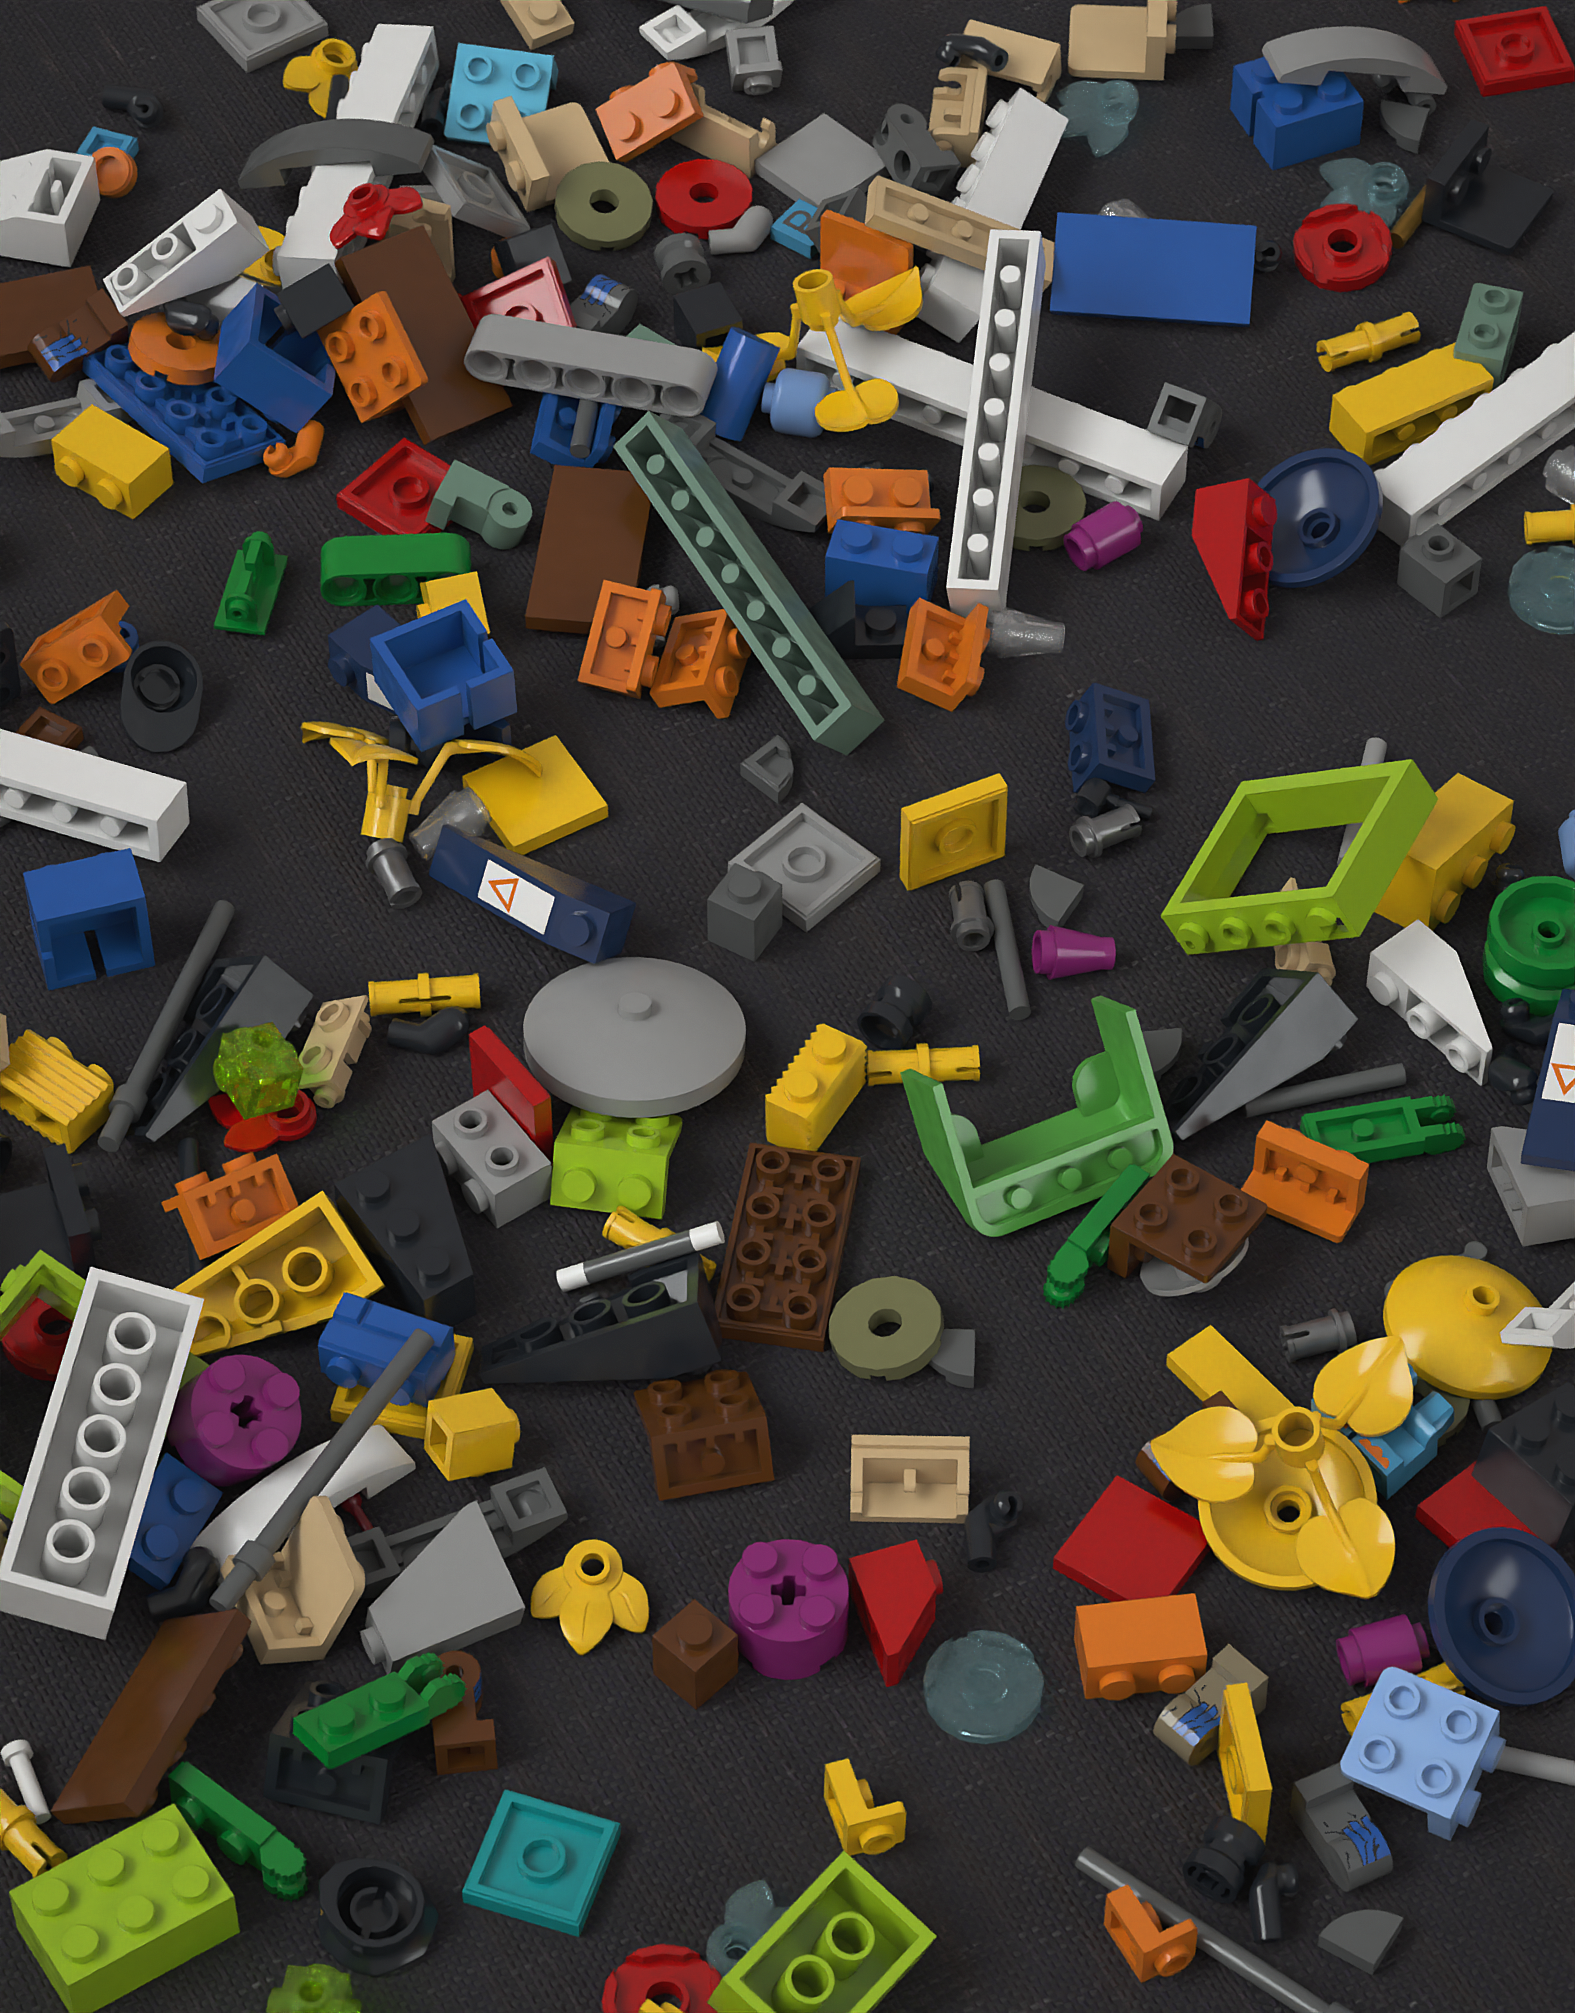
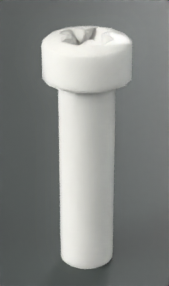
[1,1740,51,1824]

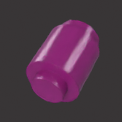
[1063,501,1143,571]
[1336,1614,1430,1687]

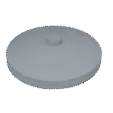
[523,957,746,1118]

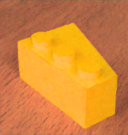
[1374,773,1515,931]

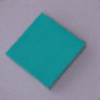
[462,1789,621,1937]

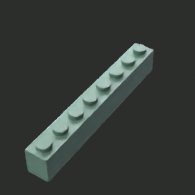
[613,411,884,755]

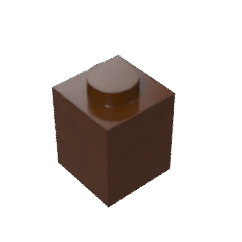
[652,1599,738,1710]

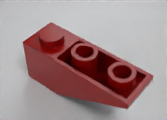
[1192,478,1277,641]

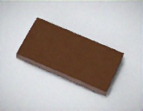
[334,225,513,446]
[0,265,98,369]
[525,465,653,634]
[714,1142,861,1352]
[50,1609,252,1825]

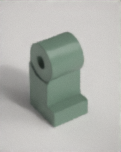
[425,459,532,550]

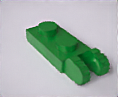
[1300,1095,1466,1163]
[1043,1164,1150,1309]
[293,1652,467,1770]
[168,1761,309,1902]

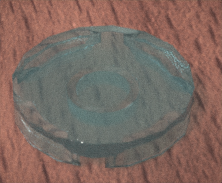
[1507,546,1575,635]
[923,1630,1044,1744]

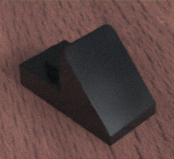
[808,580,907,659]

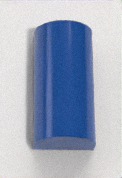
[700,327,780,441]

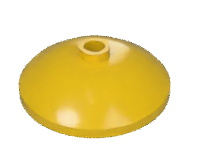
[1383,1255,1552,1400]
[1198,1416,1377,1591]

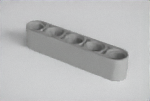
[464,314,718,417]

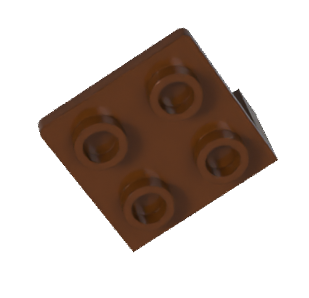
[1107,1154,1267,1283]
[634,1369,774,1501]

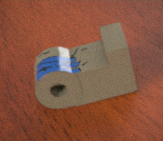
[1153,1644,1269,1766]

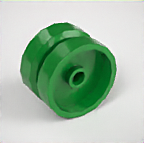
[1482,876,1575,1017]

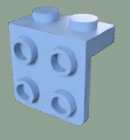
[1340,1667,1506,1841]

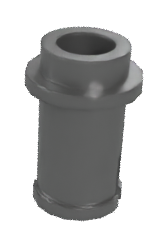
[1069,804,1142,858]
[366,838,422,909]
[949,881,994,951]
[1280,1308,1357,1363]

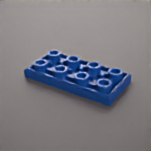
[1050,212,1257,327]
[82,342,286,483]

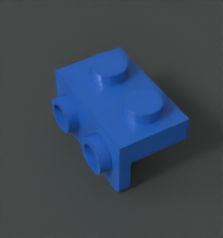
[530,392,622,468]
[127,1452,223,1590]

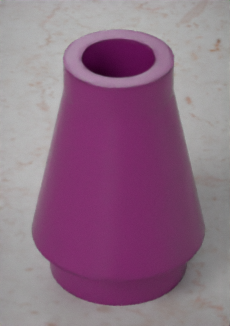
[1032,925,1116,980]

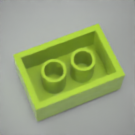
[9,1804,240,2013]
[707,1851,937,2013]

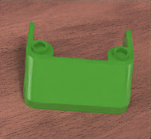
[900,995,1173,1237]

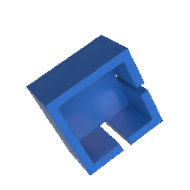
[1230,57,1364,171]
[213,283,335,434]
[370,599,517,752]
[23,848,155,991]

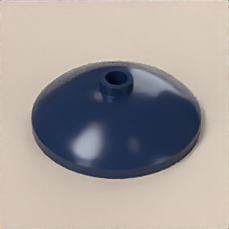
[1257,448,1383,588]
[1428,1527,1575,1707]

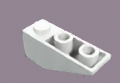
[103,189,270,317]
[1366,919,1493,1086]

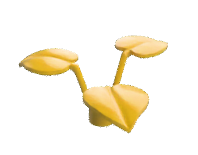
[702,266,923,432]
[301,721,543,843]
[1151,1336,1413,1599]

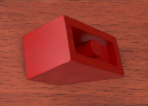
[848,1539,943,1687]

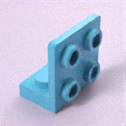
[444,43,558,145]

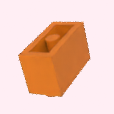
[1074,1593,1207,1700]

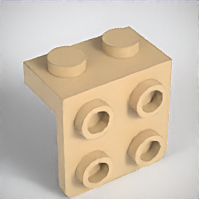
[1068,0,1177,80]
[486,96,609,212]
[220,1496,365,1664]

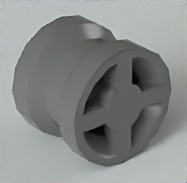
[654,233,711,295]

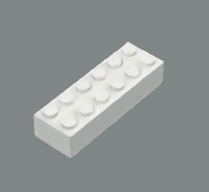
[0,1267,204,1640]

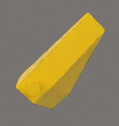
[172,1190,385,1357]

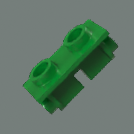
[214,531,288,635]

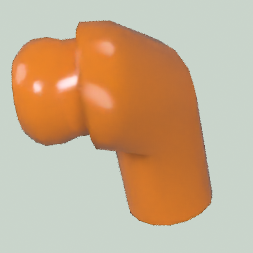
[263,420,325,478]

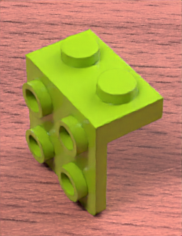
[550,1105,682,1219]

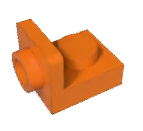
[1104,1884,1198,1983]

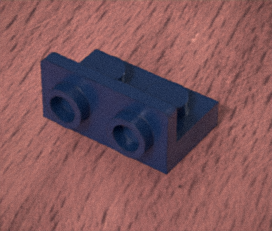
[1065,682,1155,793]

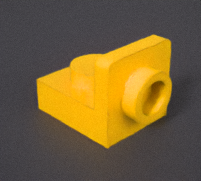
[824,1758,906,1856]

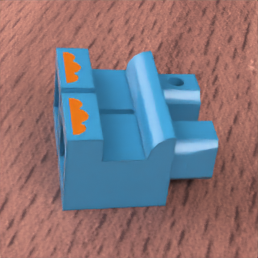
[1311,1362,1454,1500]

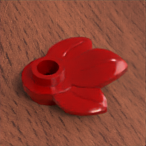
[329,183,423,249]
[208,1060,317,1153]

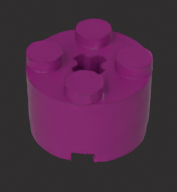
[166,1355,302,1487]
[728,1539,849,1680]

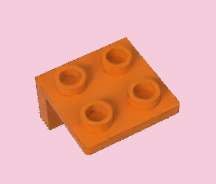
[796,210,913,335]
[317,291,428,423]

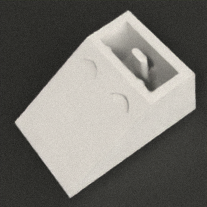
[0,149,100,267]

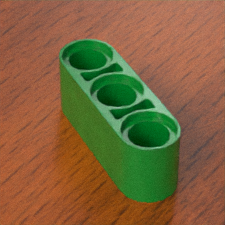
[320,533,471,607]

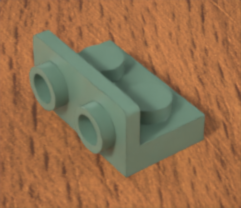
[1453,283,1524,391]

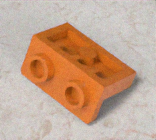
[823,467,940,535]
[20,590,133,704]
[649,609,752,719]
[161,1151,299,1260]

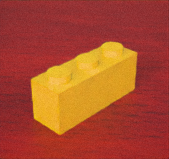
[1329,342,1494,466]

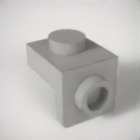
[725,26,782,95]

